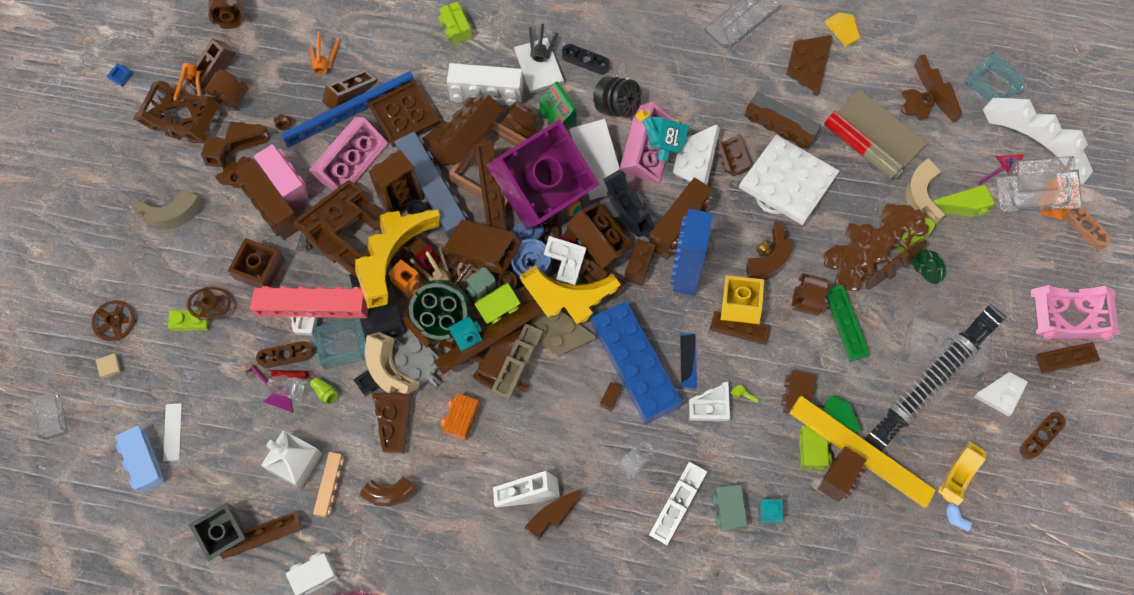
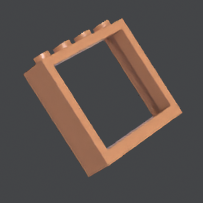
[449,121,527,213]

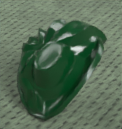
[911,248,946,284]

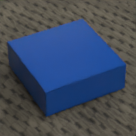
[107,63,133,87]

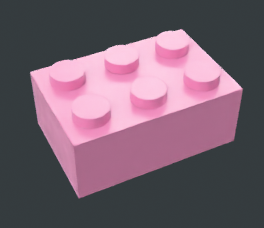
[254,144,310,211]

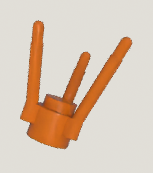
[310,31,340,74]
[173,63,202,101]

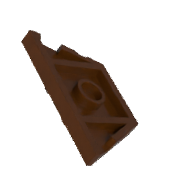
[786,35,832,96]

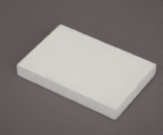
[514,38,564,94]

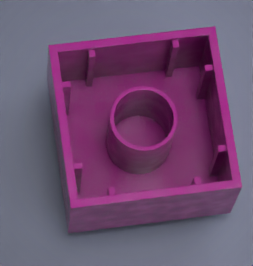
[486,119,600,229]

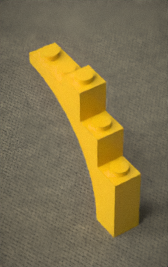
[355,209,440,309]

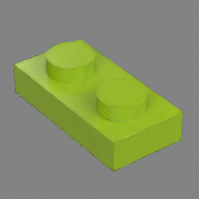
[168,310,210,331]

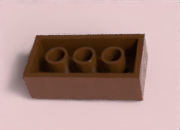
[428,94,503,164]
[369,150,423,215]
[235,159,299,240]
[649,177,713,260]

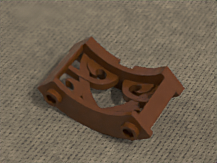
[133,81,222,143]

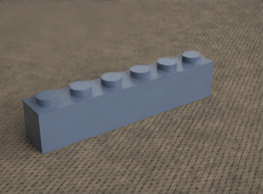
[395,132,469,238]

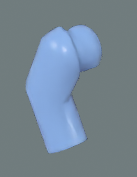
[946,503,972,531]

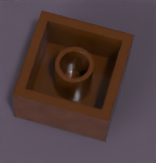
[228,238,284,288]
[817,447,867,502]

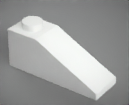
[493,471,560,507]

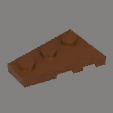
[372,393,411,454]

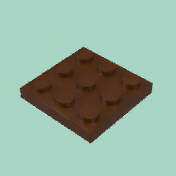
[368,80,441,148]

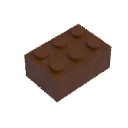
[567,201,634,269]

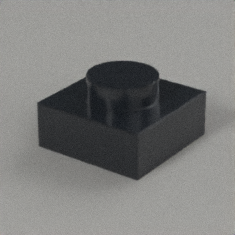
[353,370,380,397]

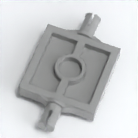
[392,336,442,388]

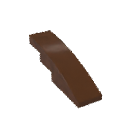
[914,54,962,123]
[561,238,627,299]
[478,321,530,380]

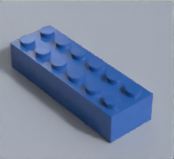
[670,209,713,295]
[591,301,682,425]

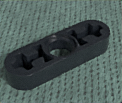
[562,44,610,75]

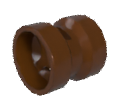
[498,271,517,290]

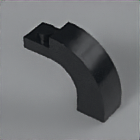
[603,170,655,238]

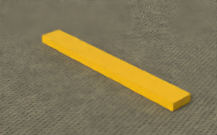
[789,396,936,508]

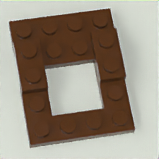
[293,180,416,279]

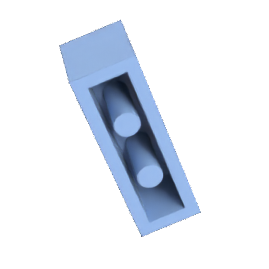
[115,426,165,493]

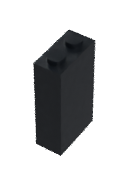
[349,268,405,339]

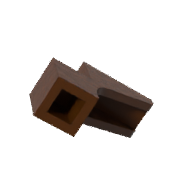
[201,122,270,167]

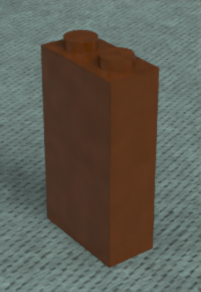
[443,219,522,275]

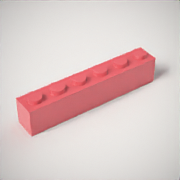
[250,286,369,318]

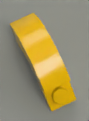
[938,441,987,506]

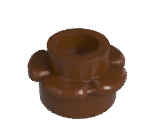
[274,114,292,130]

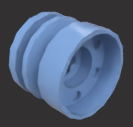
[511,239,552,284]

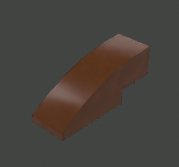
[524,490,582,540]

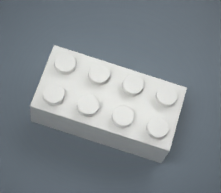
[447,63,523,107]

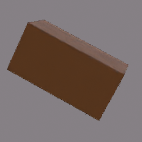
[600,382,622,412]

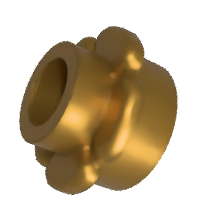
[755,239,773,256]

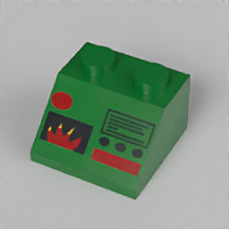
[538,81,577,132]

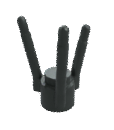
[529,24,559,62]

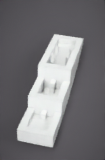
[649,461,707,545]

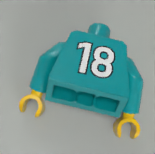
[636,110,689,162]

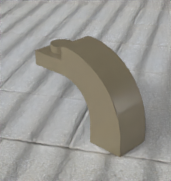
[130,189,203,229]

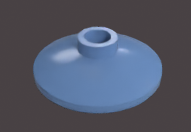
[510,223,544,241]

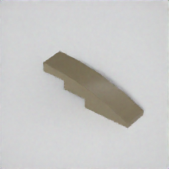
[491,323,544,400]

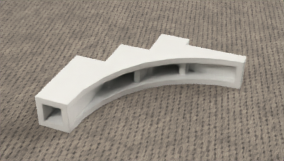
[983,98,1093,184]

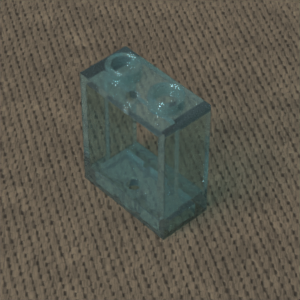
[965,52,1027,102]
[312,318,366,370]

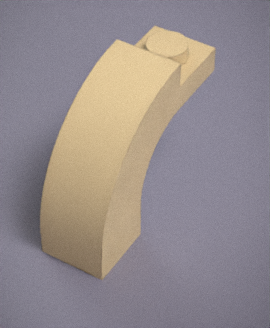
[906,158,945,227]
[365,332,420,394]

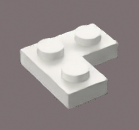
[543,236,586,285]

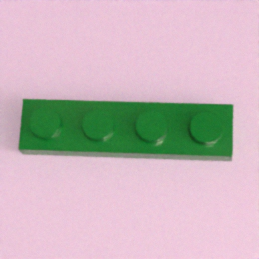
[825,285,870,362]

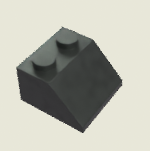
[189,503,246,561]

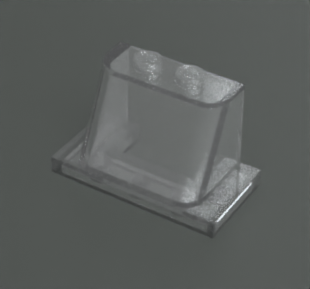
[996,156,1082,212]

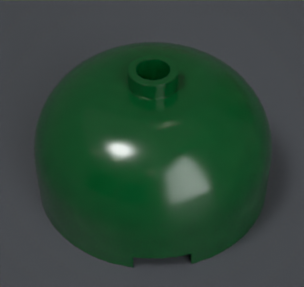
[409,279,469,340]

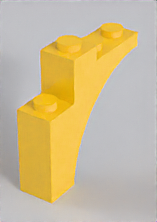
[520,265,620,324]

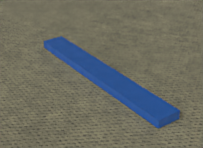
[281,71,414,148]

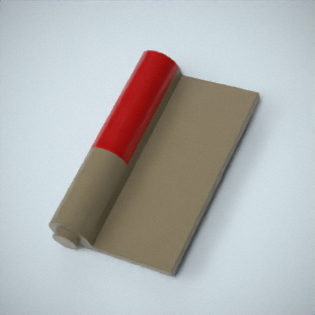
[824,90,927,180]

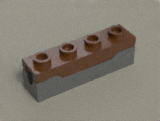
[744,91,821,150]

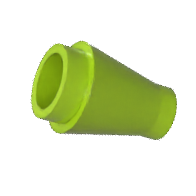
[310,377,338,405]

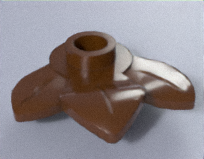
[901,89,935,120]
[215,156,249,188]

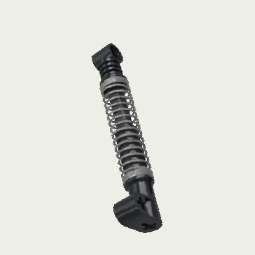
[864,303,1007,451]

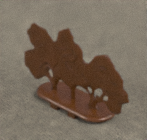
[823,204,929,291]

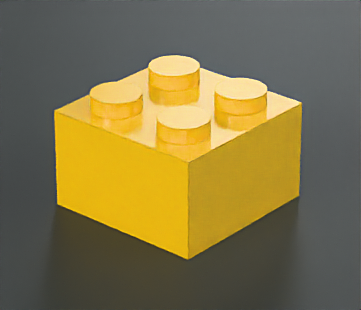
[721,275,764,324]

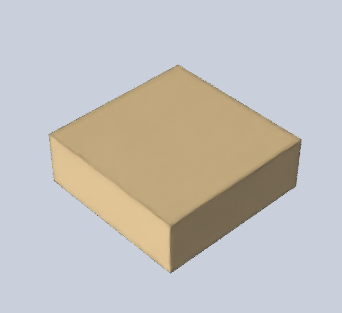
[96,353,122,379]

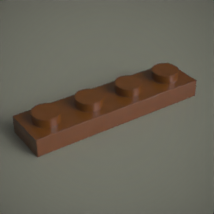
[220,511,302,560]

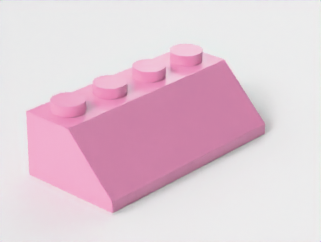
[620,102,675,183]
[309,117,388,191]

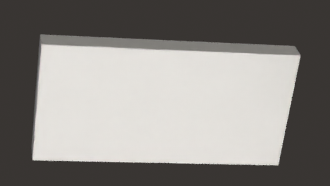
[569,119,620,200]

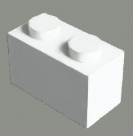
[285,553,338,595]

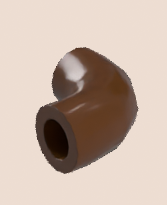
[360,476,417,507]

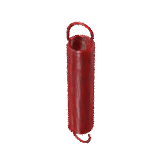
[264,370,315,379]

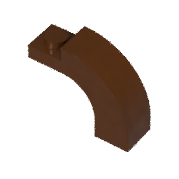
[746,222,792,281]

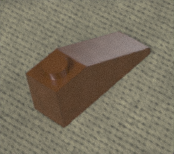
[184,38,237,92]
[322,69,377,109]

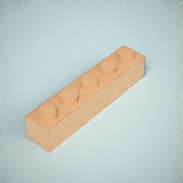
[313,452,344,518]

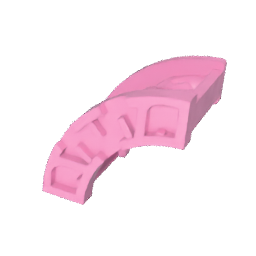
[1031,285,1120,340]

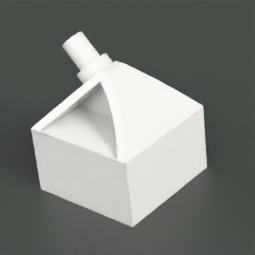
[261,430,322,489]

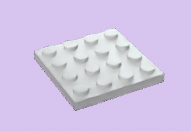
[739,135,839,225]

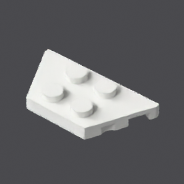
[673,125,720,185]

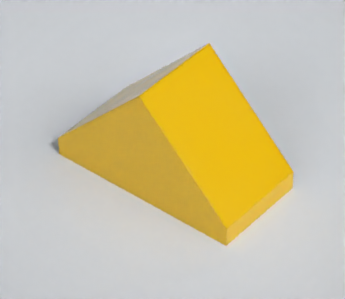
[825,12,860,47]

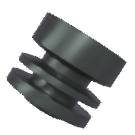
[593,76,642,118]

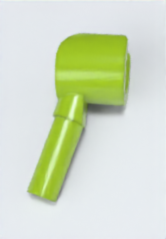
[731,385,759,403]

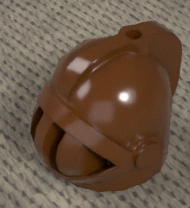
[501,100,537,138]

